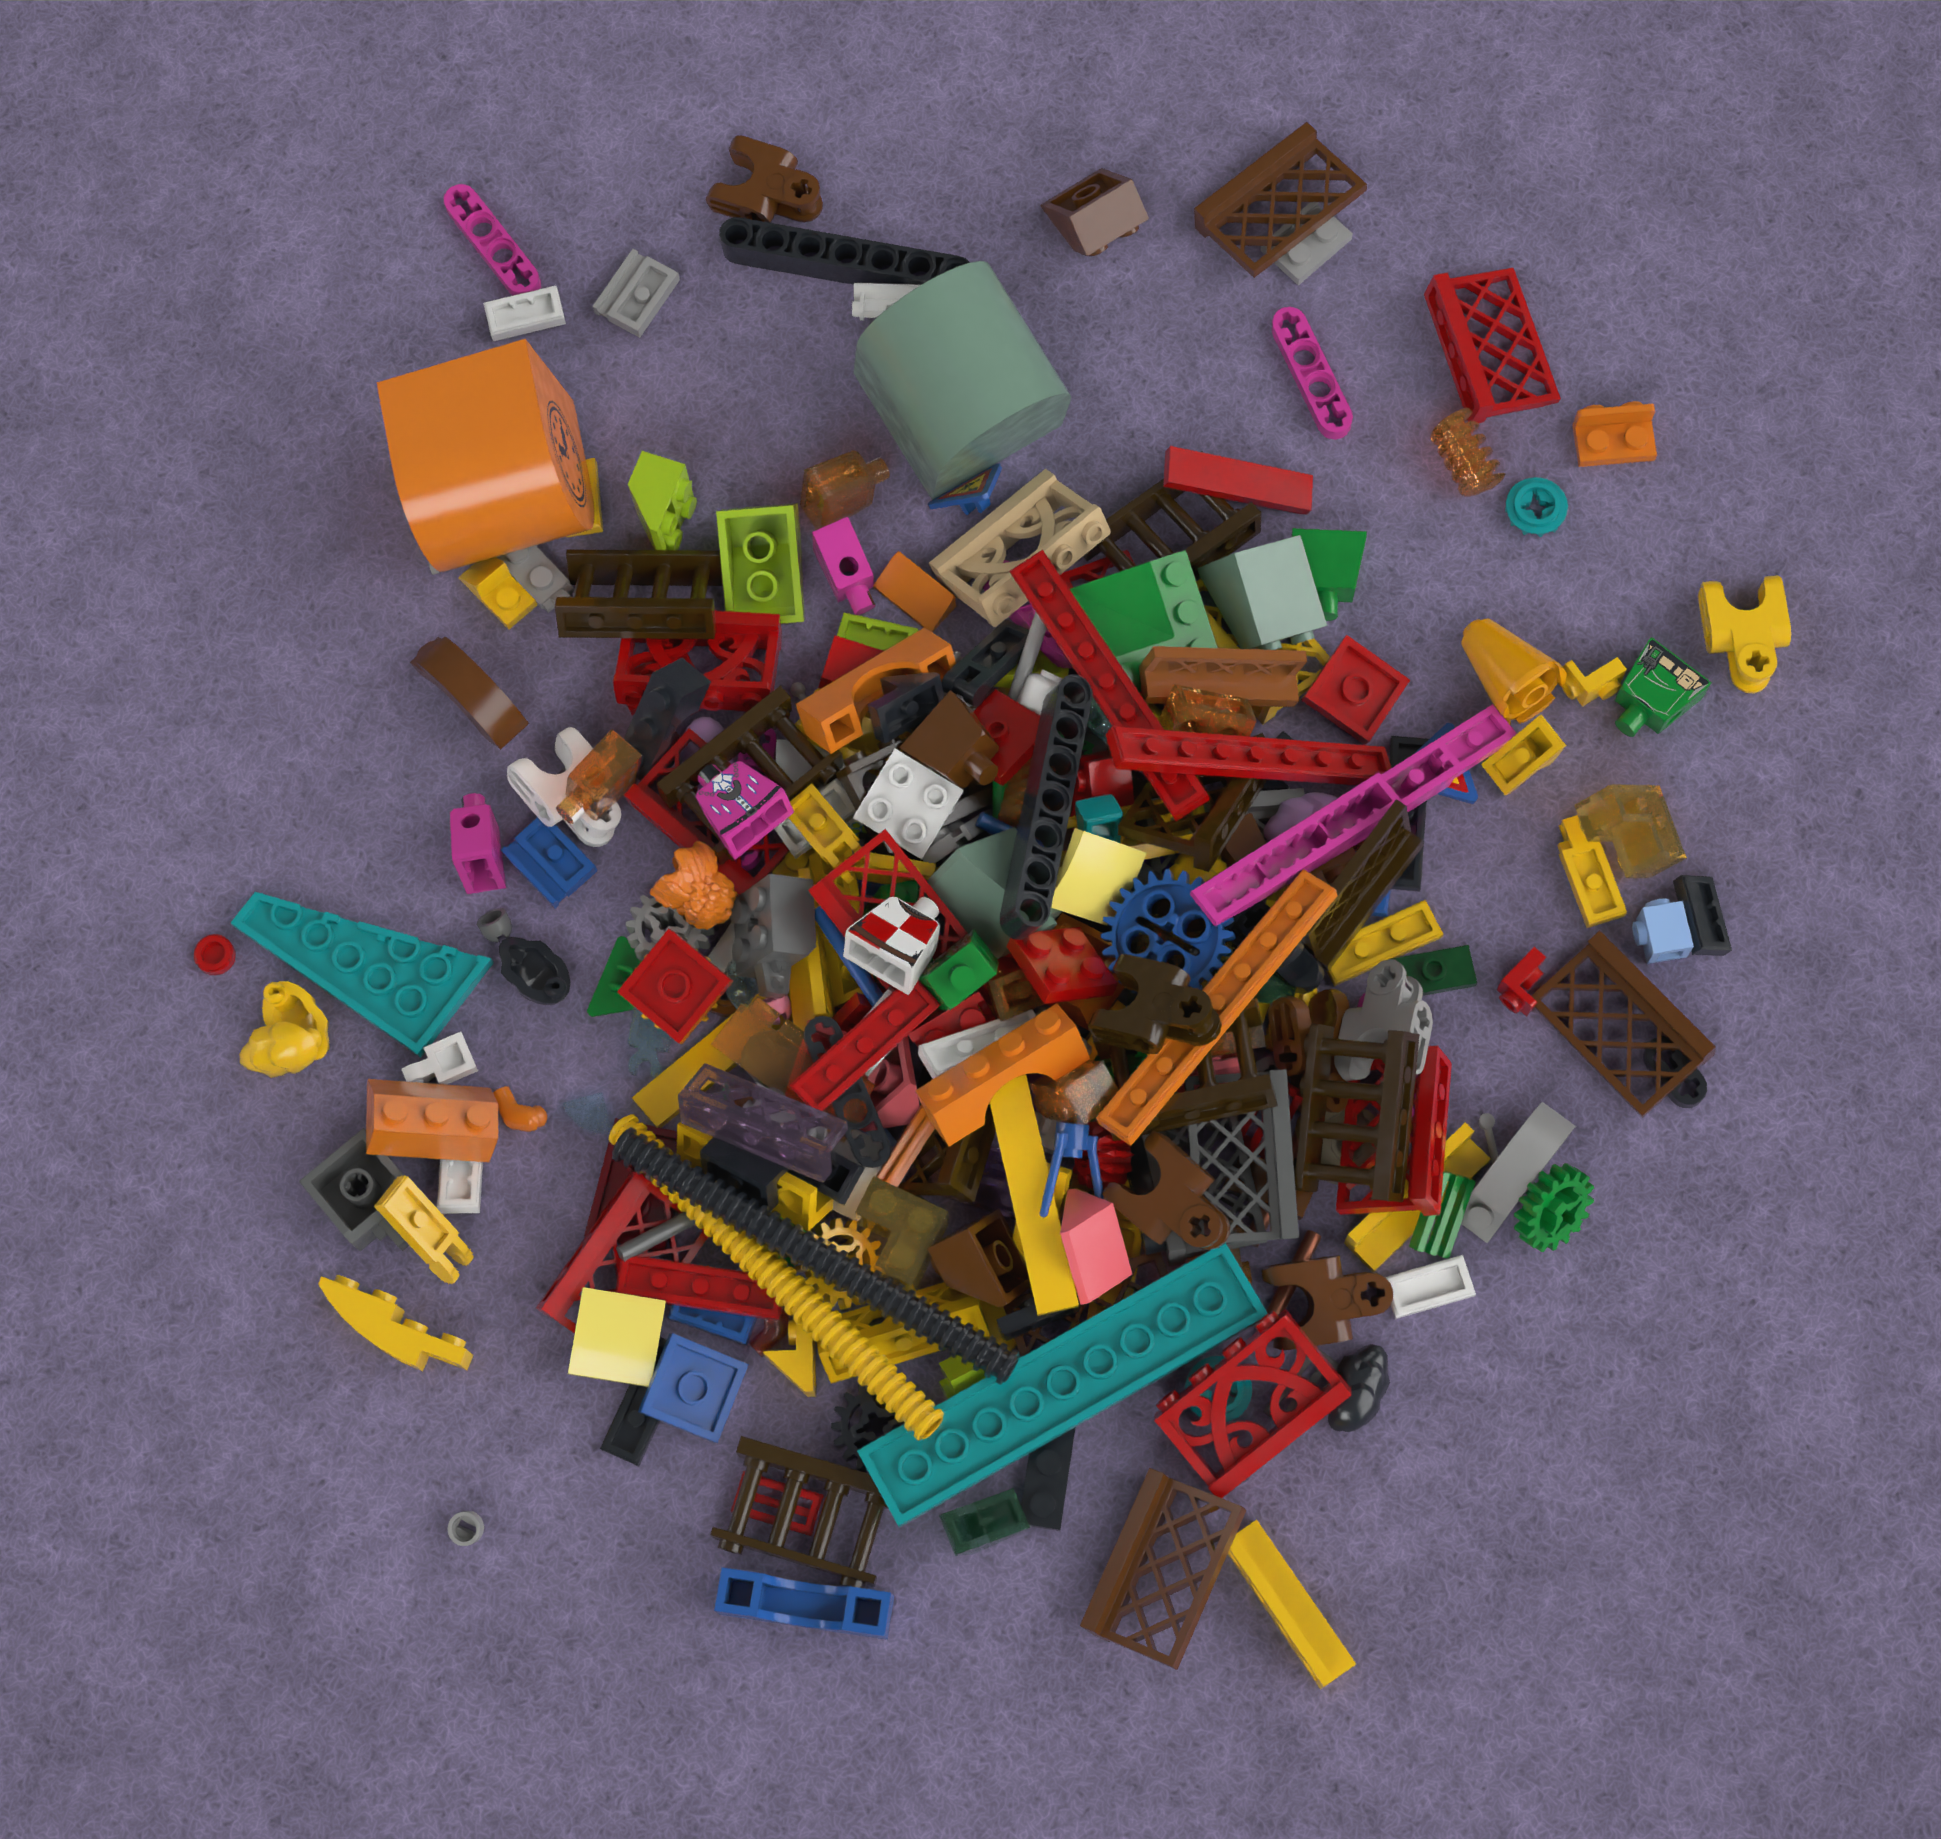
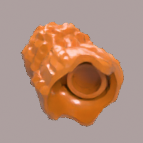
[649,841,737,930]

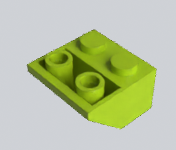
[628,451,697,550]

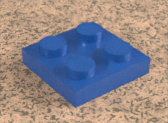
[638,1333,749,1443]

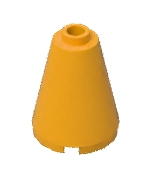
[1461,618,1567,725]

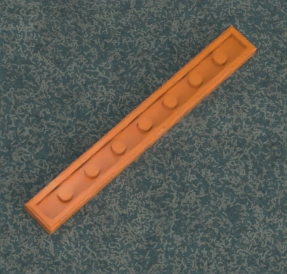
[1096,869,1338,1146]

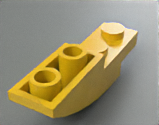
[318,1275,473,1372]

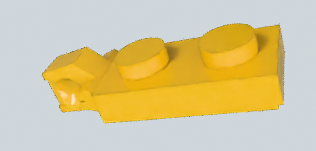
[1557,815,1627,928]

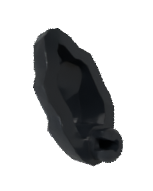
[499,937,571,1005]
[1328,1344,1390,1432]

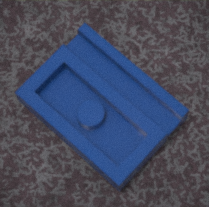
[501,817,598,909]

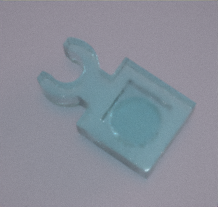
[627,1007,672,1079]

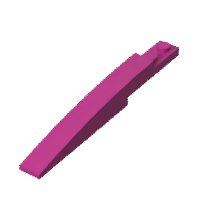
[1190,704,1517,926]

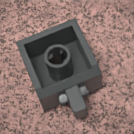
[730,874,816,999]
[299,1128,410,1251]

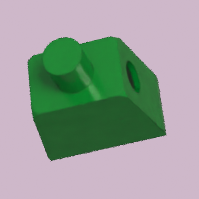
[1291,528,1367,621]

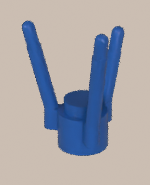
[1040,1122,1104,1217]

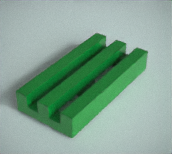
[1409,1171,1476,1259]

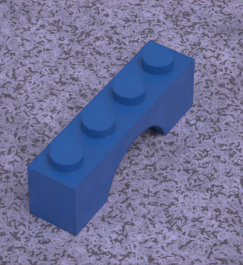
[714,1567,894,1640]

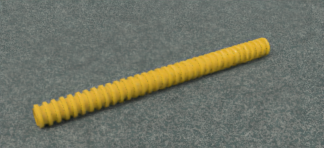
[608,1114,944,1441]

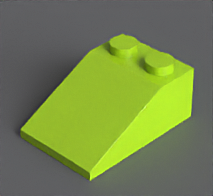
[716,503,805,624]

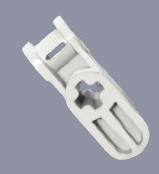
[507,727,621,847]

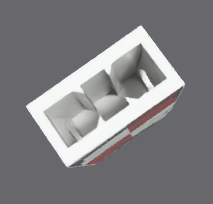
[843,897,940,995]

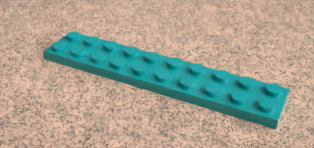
[857,1242,1268,1528]

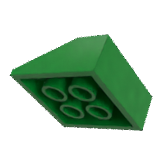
[1070,550,1218,692]

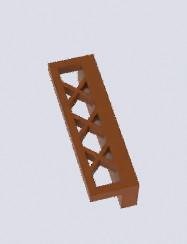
[1139,646,1307,707]

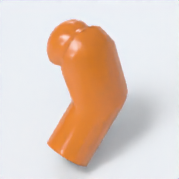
[493,1086,547,1132]

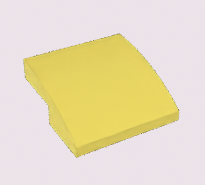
[1051,828,1146,926]
[568,1287,666,1387]

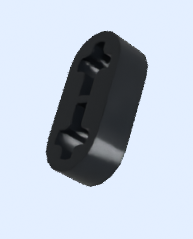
[1643,1036,1707,1108]

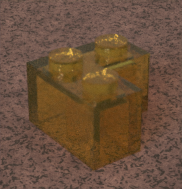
[1575,784,1687,878]
[855,1176,949,1292]

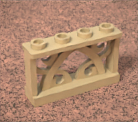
[929,469,1111,627]

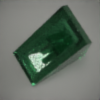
[939,1488,1030,1556]

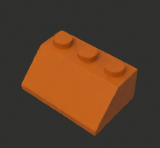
[366,1079,498,1162]

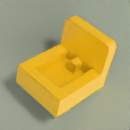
[1562,657,1627,707]

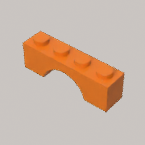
[796,627,956,754]
[915,1003,1090,1146]

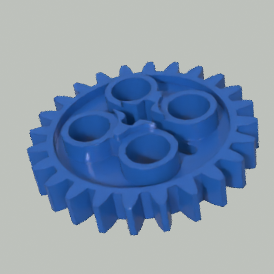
[1100,869,1236,996]

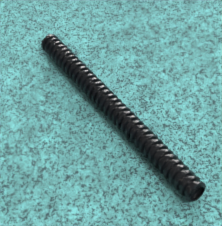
[612,1127,1019,1385]

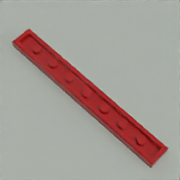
[1009,549,1210,821]
[1106,726,1392,785]

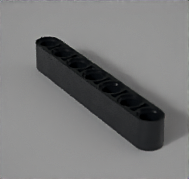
[719,217,970,285]
[1000,674,1092,940]

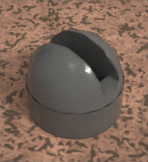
[477,908,512,943]

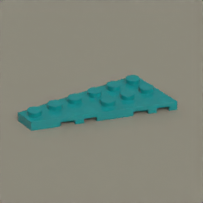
[231,892,494,1058]

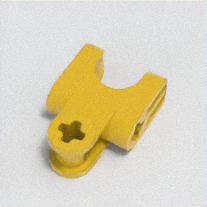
[1698,575,1791,693]

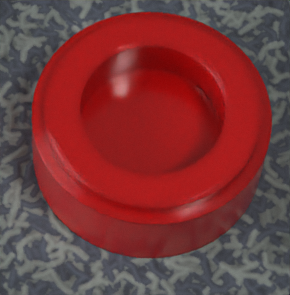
[194,934,236,975]

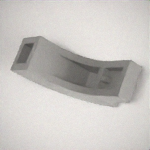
[1461,1102,1576,1243]

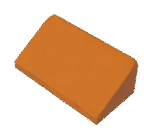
[873,551,957,632]

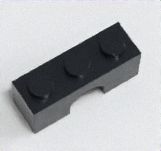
[615,658,711,781]

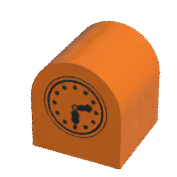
[377,339,594,572]

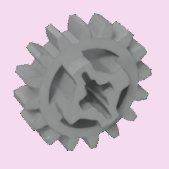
[626,895,714,961]

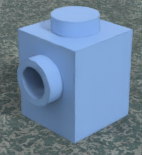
[1632,898,1694,964]

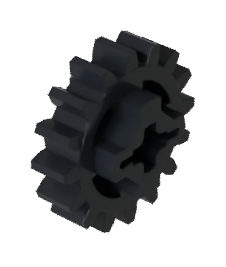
[831,1384,905,1471]

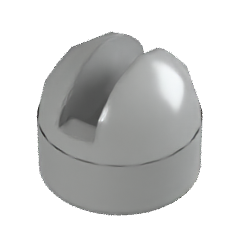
[448,1511,484,1546]

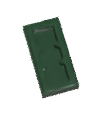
[1392,945,1477,996]

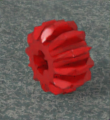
[1073,1120,1134,1190]

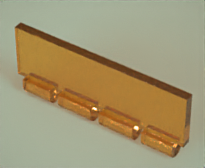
[711,996,876,1143]

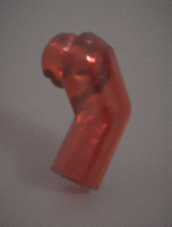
[748,1306,790,1358]

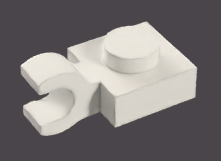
[401,1032,478,1084]

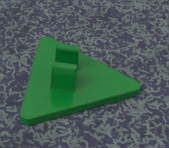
[587,936,642,1017]

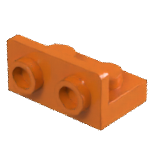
[1572,401,1657,467]

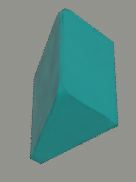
[1075,794,1123,843]

